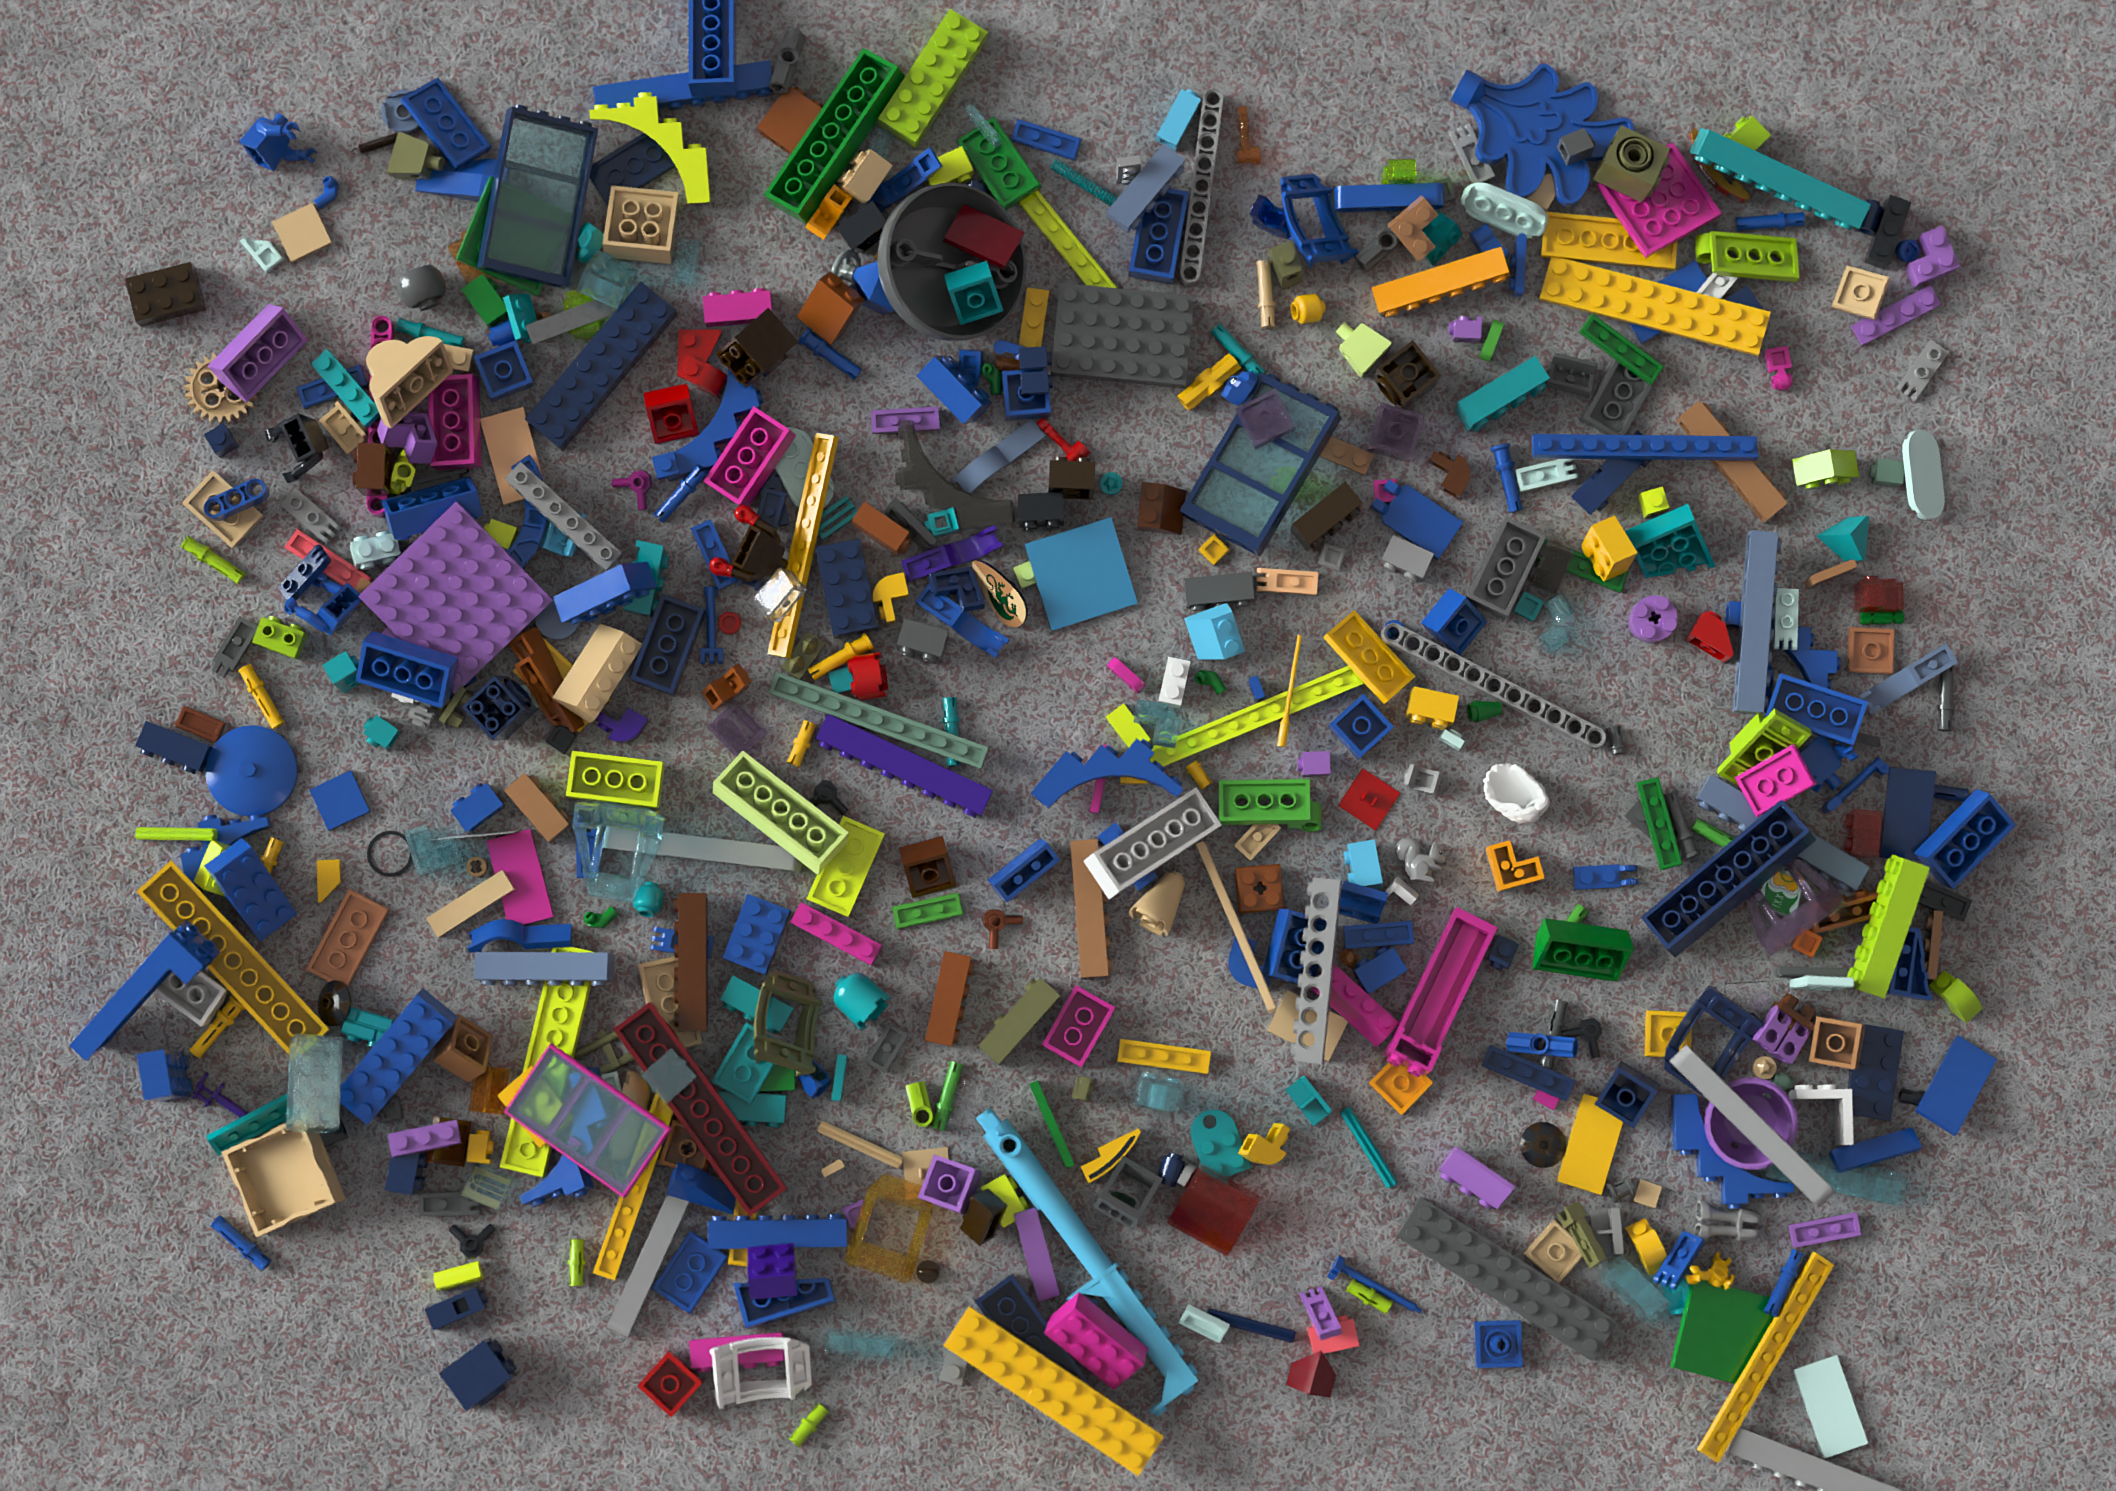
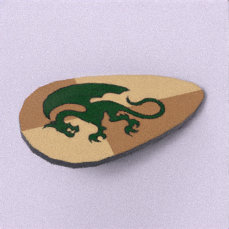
[972,559,1028,627]

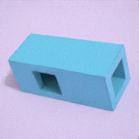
[1156,89,1201,151]

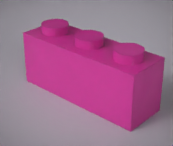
[702,288,773,327]

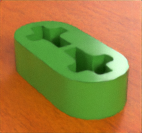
[1479,319,1504,362]

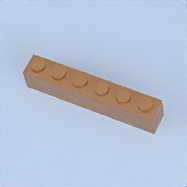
[1676,400,1788,523]
[1070,839,1113,979]

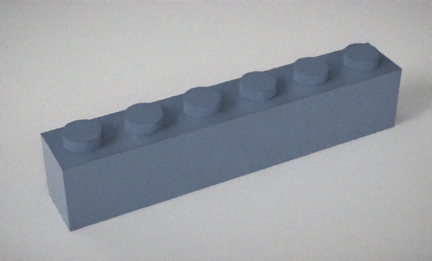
[474,952,614,986]

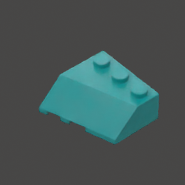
[1625,504,1716,578]

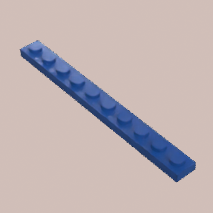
[1531,434,1758,461]

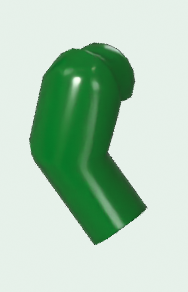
[981,363,1002,395]
[1194,670,1227,695]

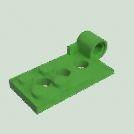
[1219,779,1322,832]

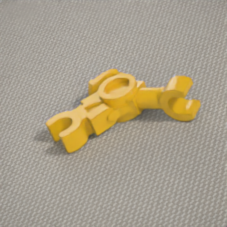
[1685,1252,1735,1290]

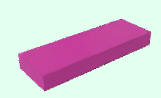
[1090,744,1107,814]

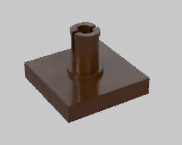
[426,1116,472,1167]

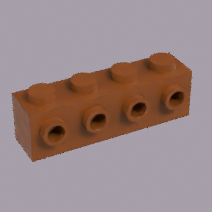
[1804,885,1879,934]

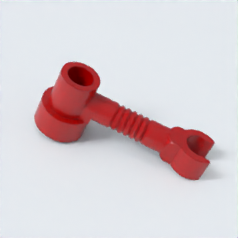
[1037,417,1091,461]

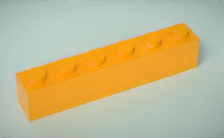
[1371,247,1510,318]

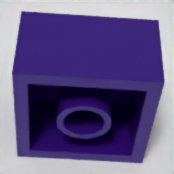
[747,1243,797,1300]

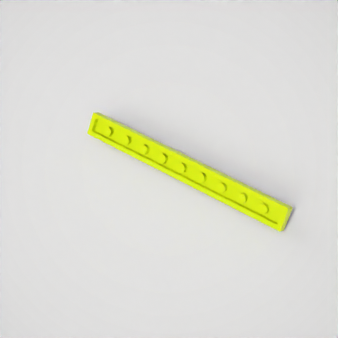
[1150,666,1364,767]

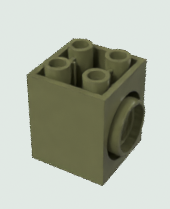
[1593,125,1670,203]

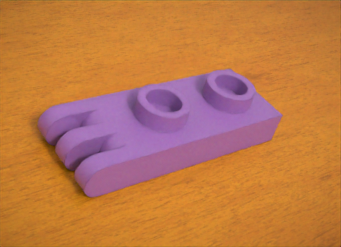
[1299,1286,1342,1341]

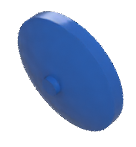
[206,725,298,817]

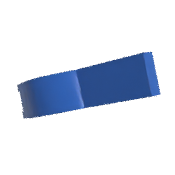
[915,584,1010,659]
[468,919,573,953]

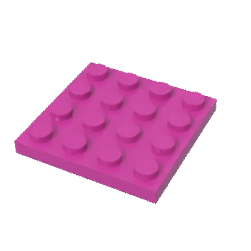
[1597,142,1722,259]

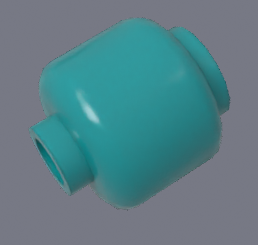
[632,882,665,917]

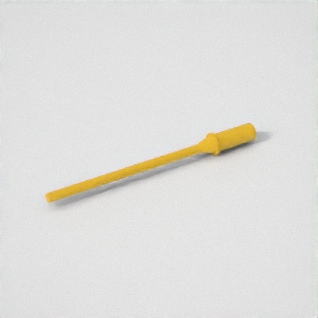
[1277,635,1302,747]

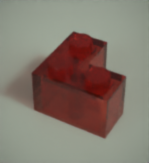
[1854,576,1904,613]

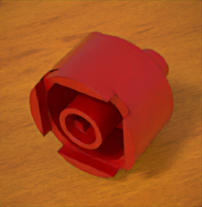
[848,652,888,701]

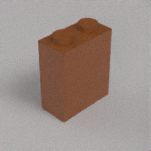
[757,86,823,155]
[797,271,865,345]
[852,502,912,557]

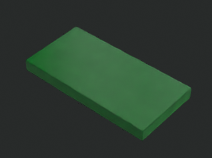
[956,117,1042,210]

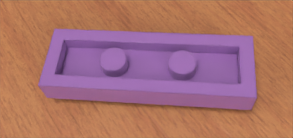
[871,407,940,434]
[388,1120,462,1158]
[1788,1212,1861,1248]

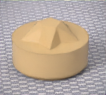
[1752,1056,1777,1079]

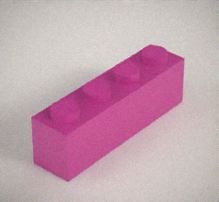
[790,902,883,966]
[1311,964,1399,1047]
[689,1332,785,1372]

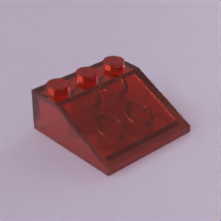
[1167,1163,1260,1256]

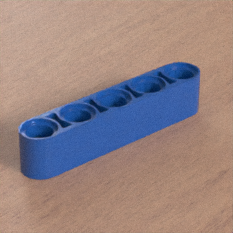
[1334,183,1445,212]

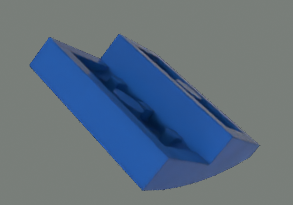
[1339,881,1388,924]

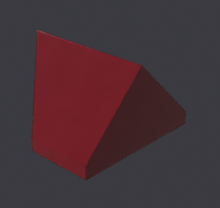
[1286,1350,1336,1397]

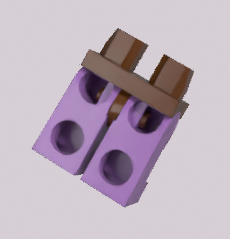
[1751,993,1816,1064]

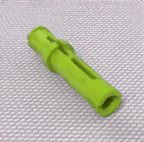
[181,536,246,584]

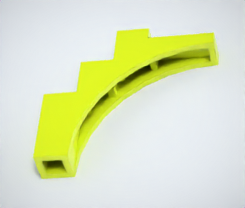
[589,92,711,204]

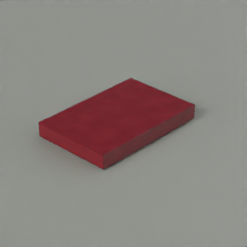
[943,204,1024,270]

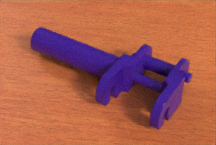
[192,1072,249,1118]

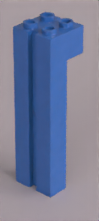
[69,921,221,1061]

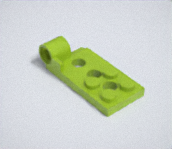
[1694,231,1800,282]

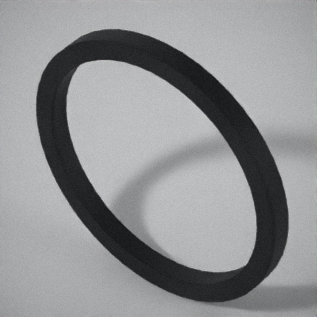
[367,831,413,877]

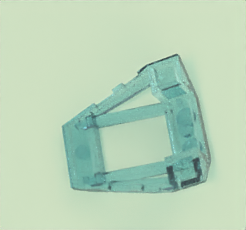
[572,801,665,903]

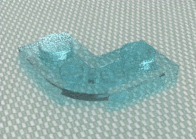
[1134,699,1179,748]

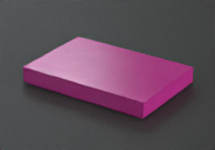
[1735,744,1817,817]

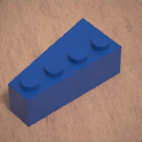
[733,1278,837,1330]

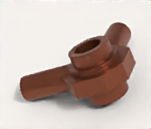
[983,909,1023,949]

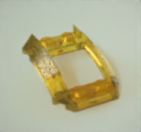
[844,1174,934,1282]

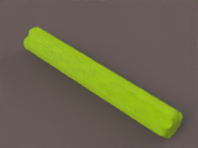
[135,827,218,841]

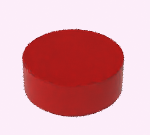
[718,612,741,635]

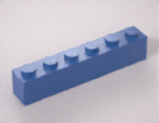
[707,1214,847,1249]

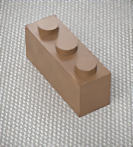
[504,773,571,844]

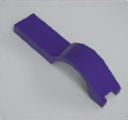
[901,525,1004,583]

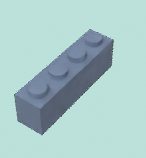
[1106,143,1185,233]

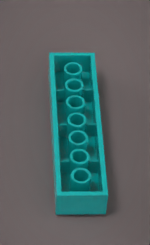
[1689,128,1871,231]

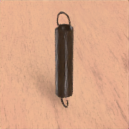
[351,133,406,154]

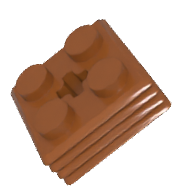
[1235,864,1285,914]
[659,1120,709,1171]

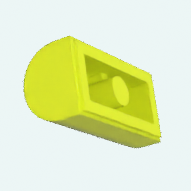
[433,1261,484,1291]

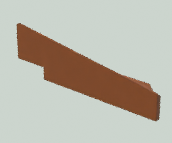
[508,627,584,732]

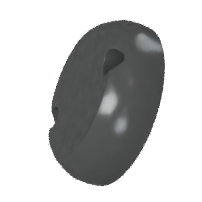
[877,183,1026,341]

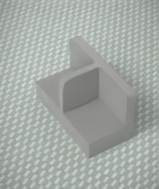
[1589,1207,1624,1255]

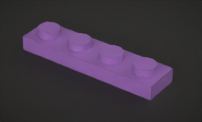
[1851,285,1941,346]

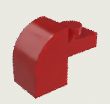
[676,355,727,399]

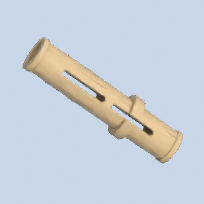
[1256,260,1276,329]

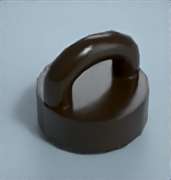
[916,1260,939,1283]

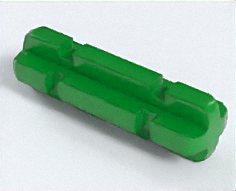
[1859,611,1905,625]

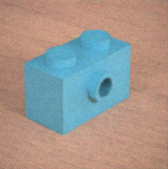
[1343,840,1383,890]

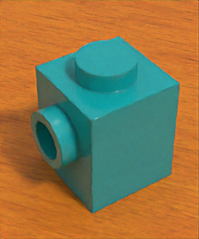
[363,715,401,751]

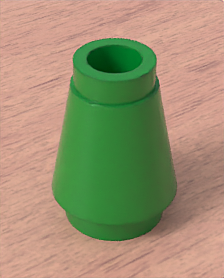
[1467,701,1502,723]

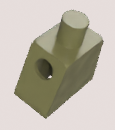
[387,132,444,180]
[1266,241,1303,290]

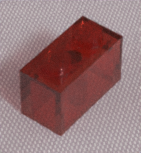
[1844,809,1881,858]

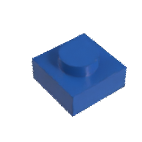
[652,451,680,480]

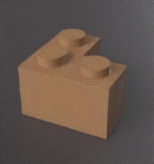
[1387,195,1439,262]

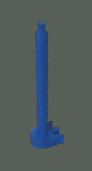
[1327,1255,1422,1313]

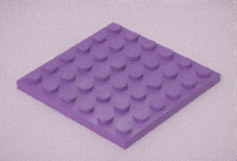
[358,501,554,694]

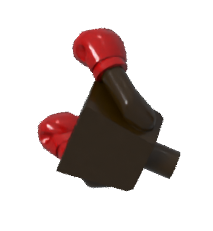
[709,505,788,582]

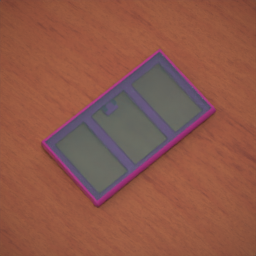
[504,1043,672,1198]

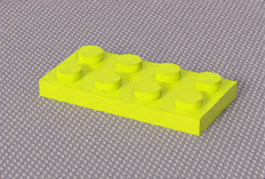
[807,816,885,918]

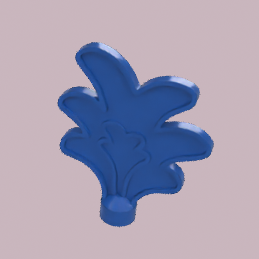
[1450,64,1634,208]

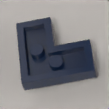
[928,566,986,612]

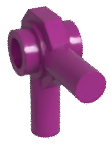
[612,470,652,510]

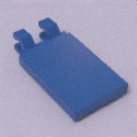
[1370,479,1463,560]

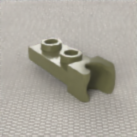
[1071,1076,1095,1103]
[1557,1202,1607,1269]

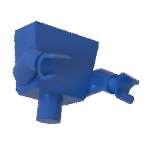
[239,113,318,171]
[284,572,362,636]
[1800,736,1859,793]

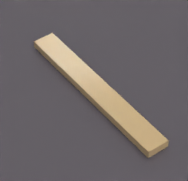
[1196,841,1277,1013]

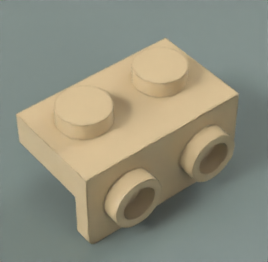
[319,401,368,456]

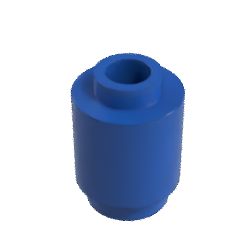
[487,319,515,347]

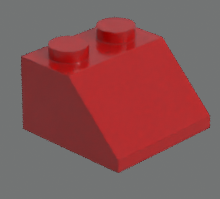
[643,383,699,444]
[1685,611,1734,663]

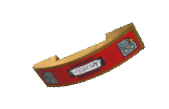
[1688,128,1751,204]

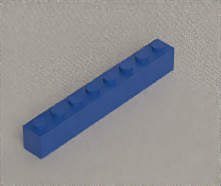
[593,60,773,112]

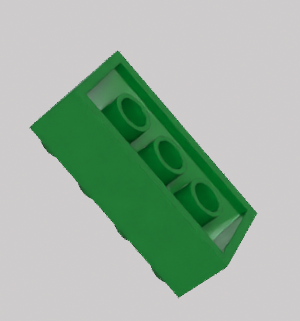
[1532,918,1634,982]

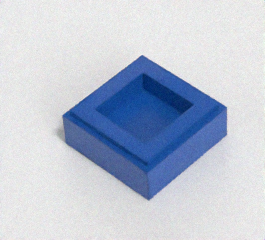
[1248,676,1265,701]

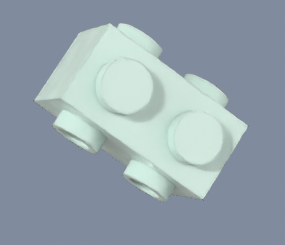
[350,531,401,570]

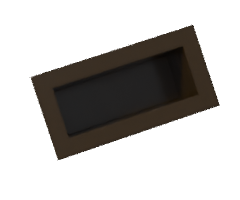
[960,1188,1008,1246]

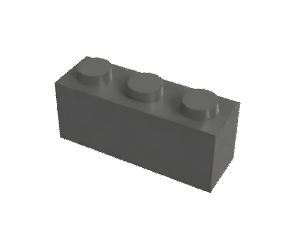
[1183,572,1255,611]

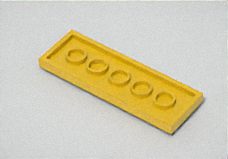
[1540,211,1678,270]

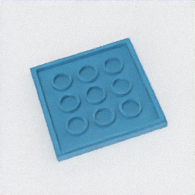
[1024,517,1138,631]

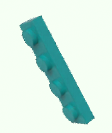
[311,349,380,428]
[206,1092,301,1156]

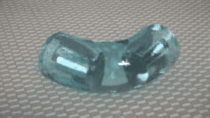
[1538,593,1574,655]

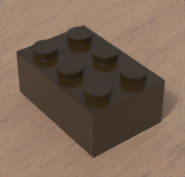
[125,262,206,327]
[1048,457,1095,500]
[1290,481,1363,551]

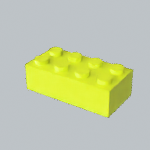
[566,751,665,809]

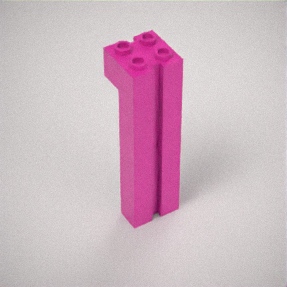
[1382,907,1498,1077]

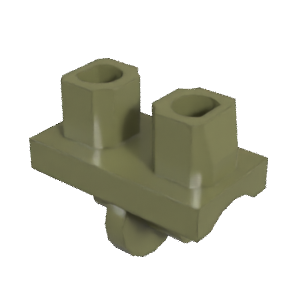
[437,686,473,729]

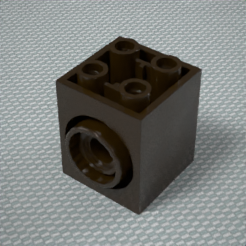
[716,308,798,388]
[1373,341,1441,413]

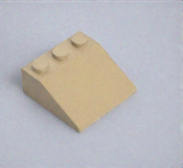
[603,186,679,264]

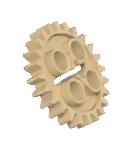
[184,353,259,424]

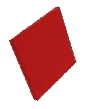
[1338,768,1400,831]

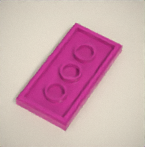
[486,829,554,925]

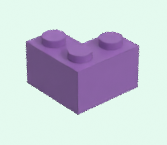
[1905,226,1960,289]
[377,412,437,464]

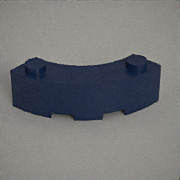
[1571,430,1652,515]

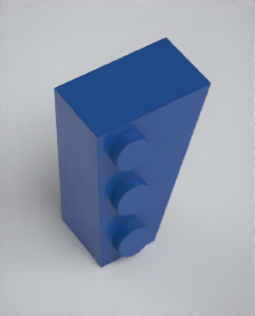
[1886,927,1932,1001]

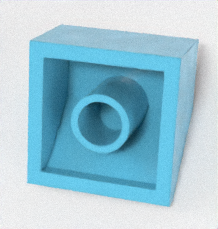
[1184,603,1245,660]

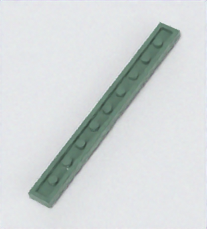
[769,672,989,770]

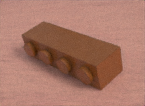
[925,951,975,1047]

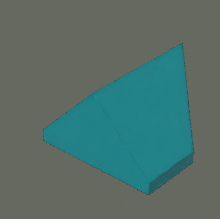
[1817,516,1869,562]

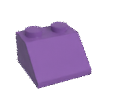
[918,1154,982,1215]

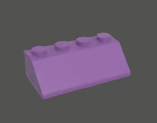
[208,304,308,402]

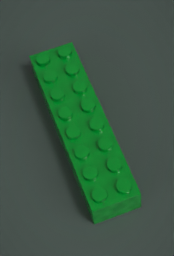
[764,48,905,225]

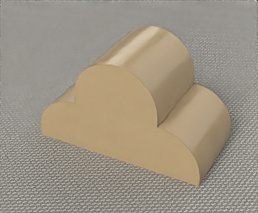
[366,336,453,429]

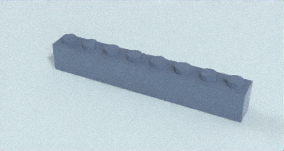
[1733,530,1781,715]
[1695,774,1870,893]

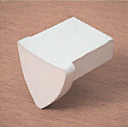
[1384,876,1419,906]

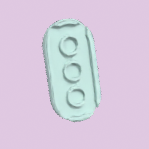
[1461,183,1548,238]
[775,427,834,509]
[1902,430,1945,520]

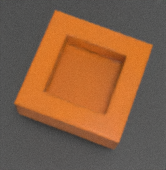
[1791,927,1823,958]

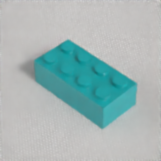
[1454,355,1550,432]

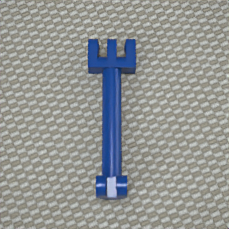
[700,587,723,664]
[1821,757,1889,814]

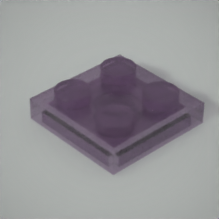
[1236,388,1296,450]

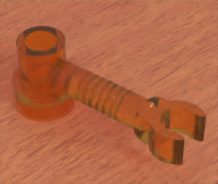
[1237,106,1261,165]

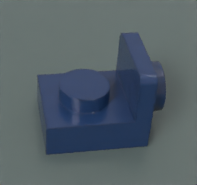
[1486,935,1519,971]

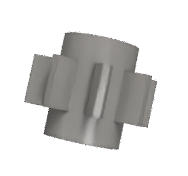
[408,702,437,728]

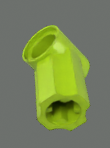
[905,1081,934,1128]

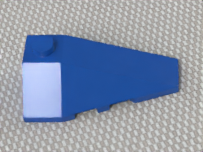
[415,158,510,202]

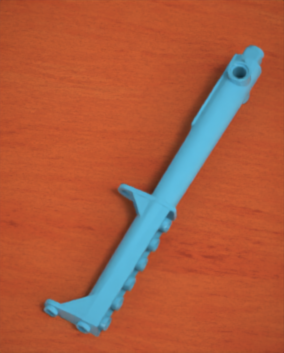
[976,1107,1199,1417]

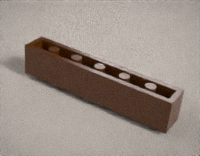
[674,893,708,1032]

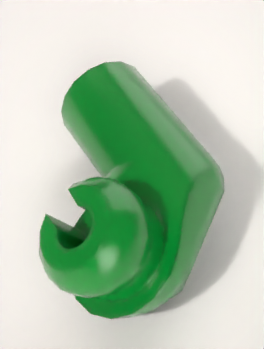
[583,906,619,928]

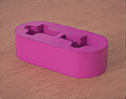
[1106,657,1146,694]

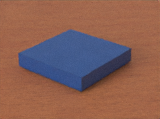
[310,770,371,831]

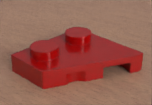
[678,329,722,370]

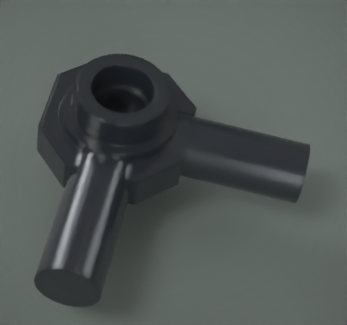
[809,780,849,815]
[1561,1018,1602,1058]
[449,1224,496,1259]

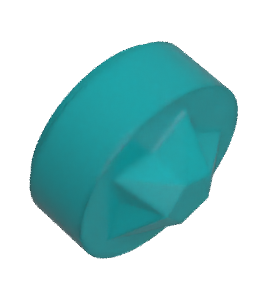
[1100,472,1123,496]

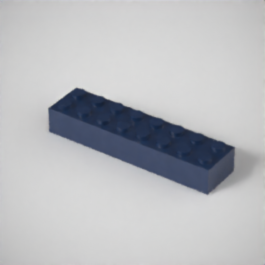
[525,281,678,452]
[1640,799,1816,958]

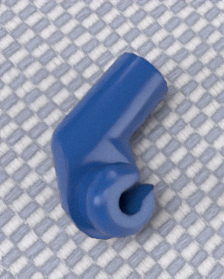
[314,176,338,209]

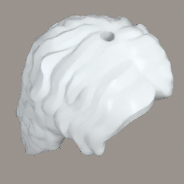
[1483,763,1550,824]

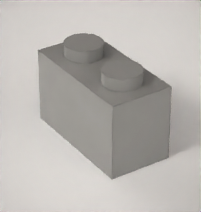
[1380,535,1434,582]

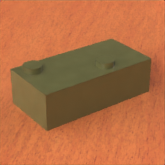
[978,978,1060,1065]

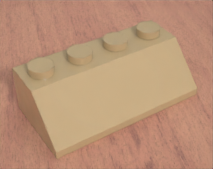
[552,623,643,723]

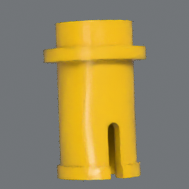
[1186,760,1212,790]

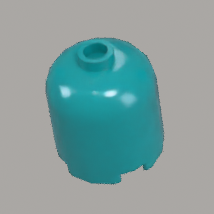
[833,972,892,1031]

